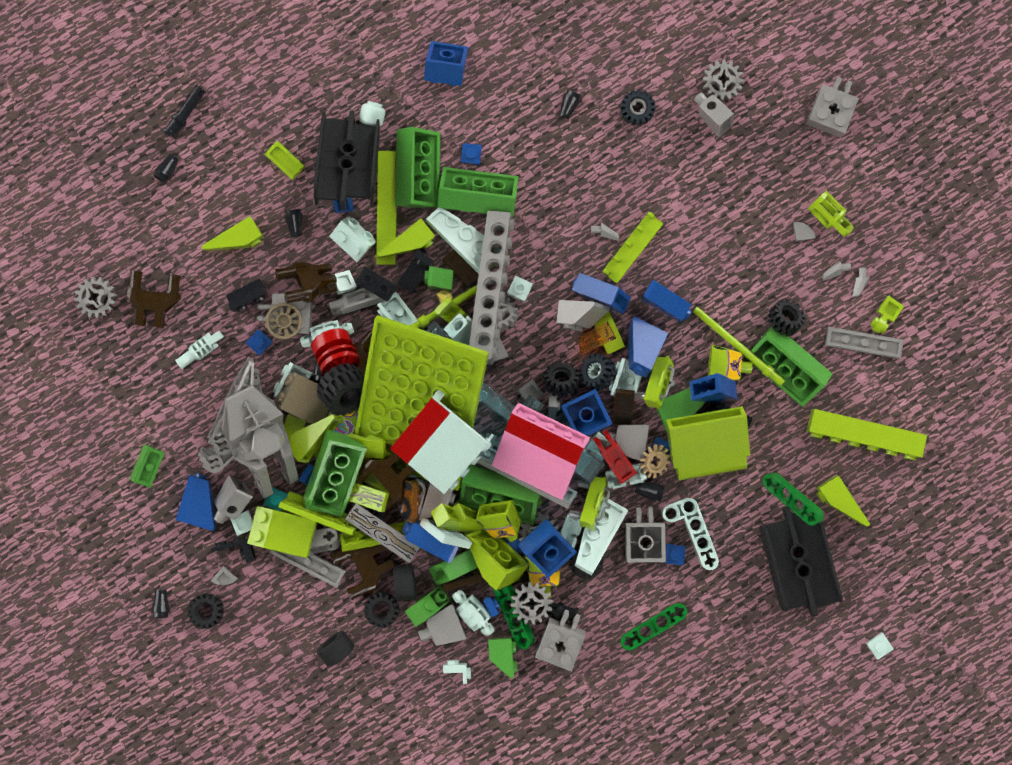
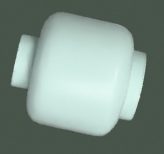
[359,101,385,127]

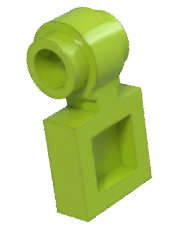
[870,296,904,334]

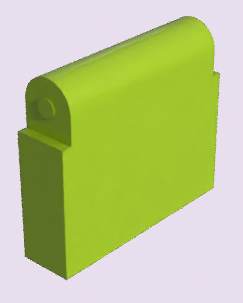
[666,406,750,481]

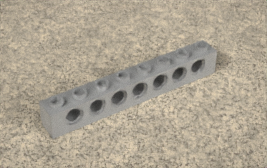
[469,211,515,365]

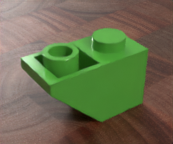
[424,266,454,291]
[405,585,451,627]
[488,637,518,678]

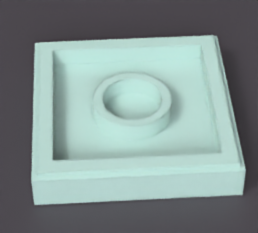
[419,518,472,549]

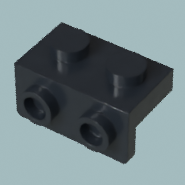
[226,279,269,313]

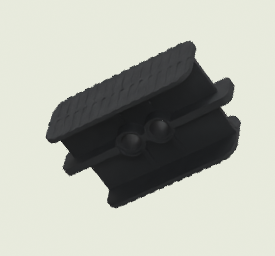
[314,111,380,211]
[759,506,843,617]

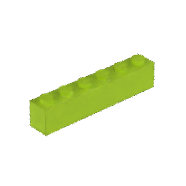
[806,409,927,461]

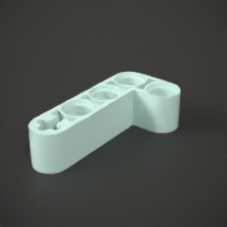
[661,498,719,570]

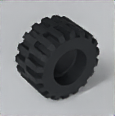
[317,363,365,416]

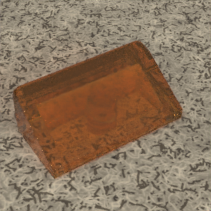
[578,321,616,356]

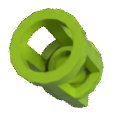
[807,190,854,237]

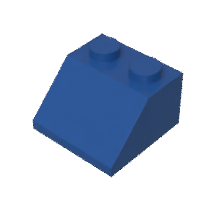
[424,41,468,86]
[560,389,613,436]
[518,519,577,578]

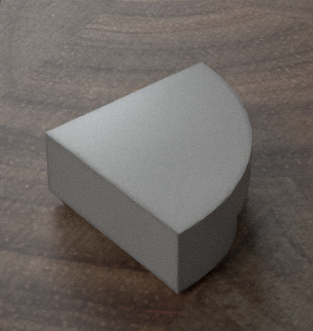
[793,222,816,242]
[211,566,238,585]

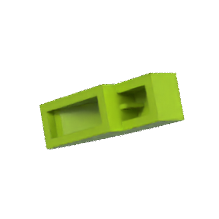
[431,503,484,532]

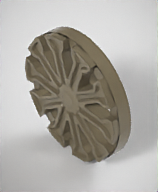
[266,303,302,339]

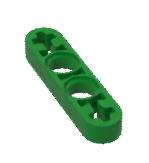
[763,472,824,526]
[493,584,535,650]
[620,603,687,650]

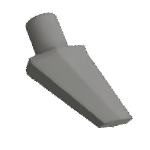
[591,223,619,241]
[822,261,851,281]
[852,268,870,297]

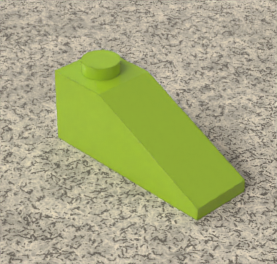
[201,216,264,252]
[375,219,435,259]
[288,415,343,463]
[816,476,870,527]

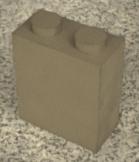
[275,371,328,424]

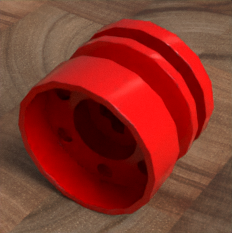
[311,328,360,377]

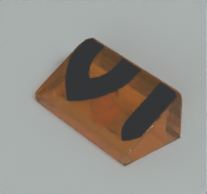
[403,481,419,523]

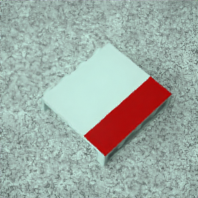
[390,390,494,494]

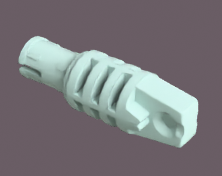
[175,331,224,370]

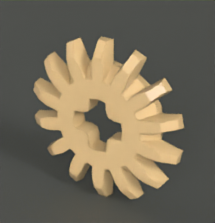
[640,444,671,478]

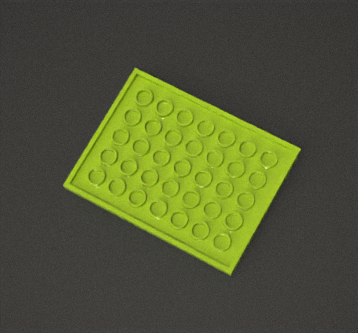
[355,315,489,491]

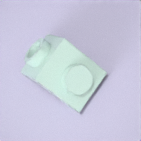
[443,660,471,684]

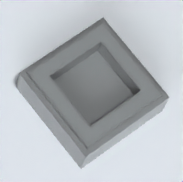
[517,379,544,406]

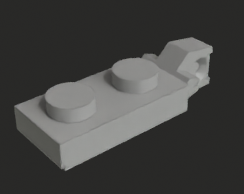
[329,288,383,316]

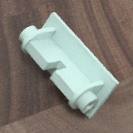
[605,463,647,490]
[561,514,582,548]

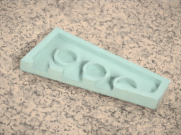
[426,208,501,274]
[575,496,628,576]

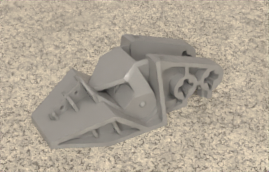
[198,357,262,473]
[222,385,299,498]

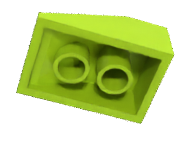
[247,506,317,558]
[465,529,529,591]

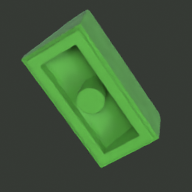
[130,444,165,488]

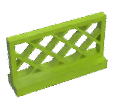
[279,491,358,535]

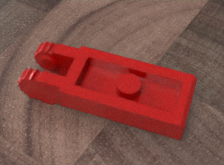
[593,430,637,484]

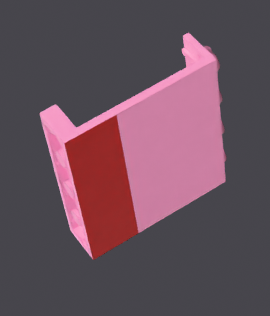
[492,403,590,500]

